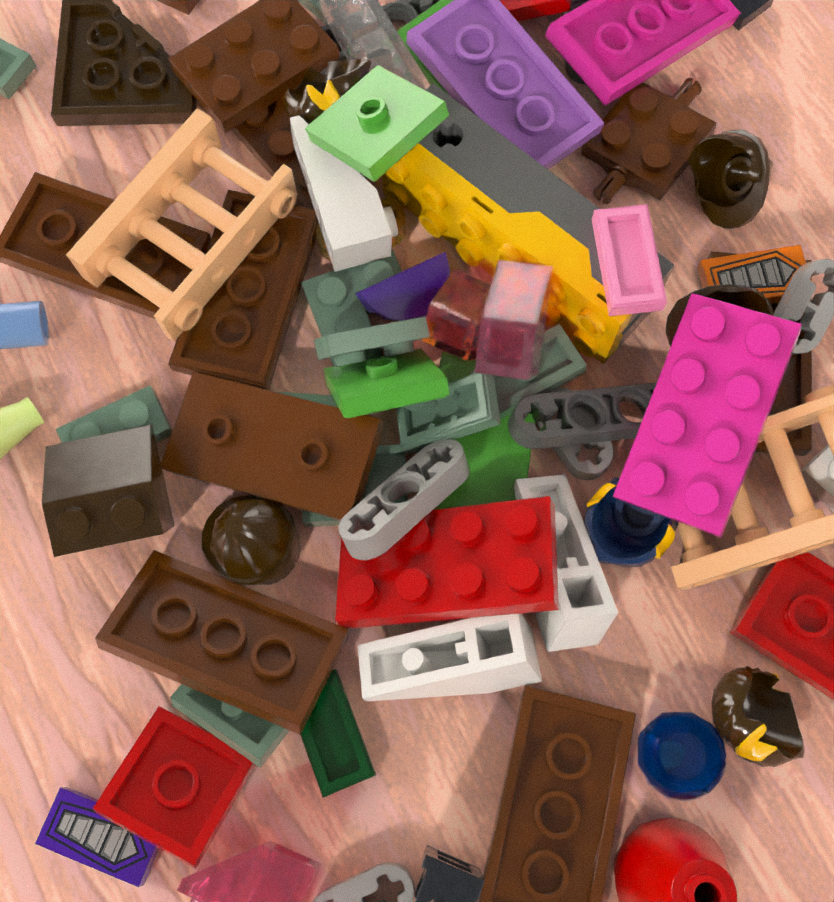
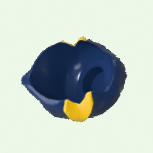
[584,477,678,567]

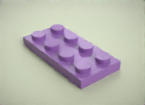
[406,0,604,170]

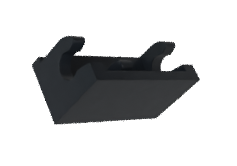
[415,845,485,902]

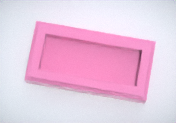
[591,204,667,316]

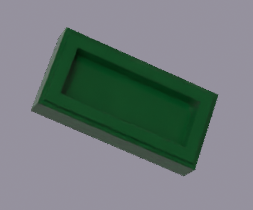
[300,669,376,797]

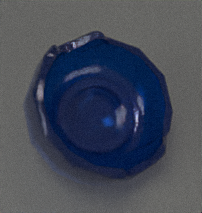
[637,712,727,802]

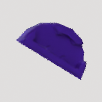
[355,251,450,322]

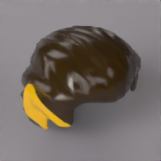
[284,58,371,124]
[711,666,805,767]

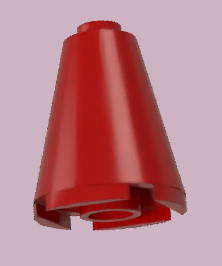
[614,818,737,902]

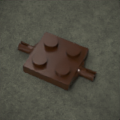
[581,78,717,204]

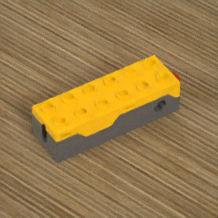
[382,83,674,364]

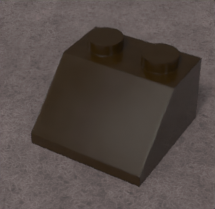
[42,425,175,557]

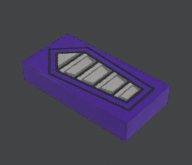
[35,787,159,887]

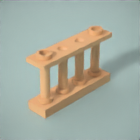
[66,108,298,342]
[671,385,834,591]

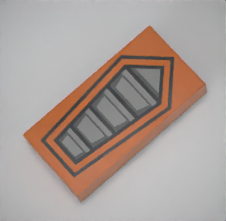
[697,245,811,304]

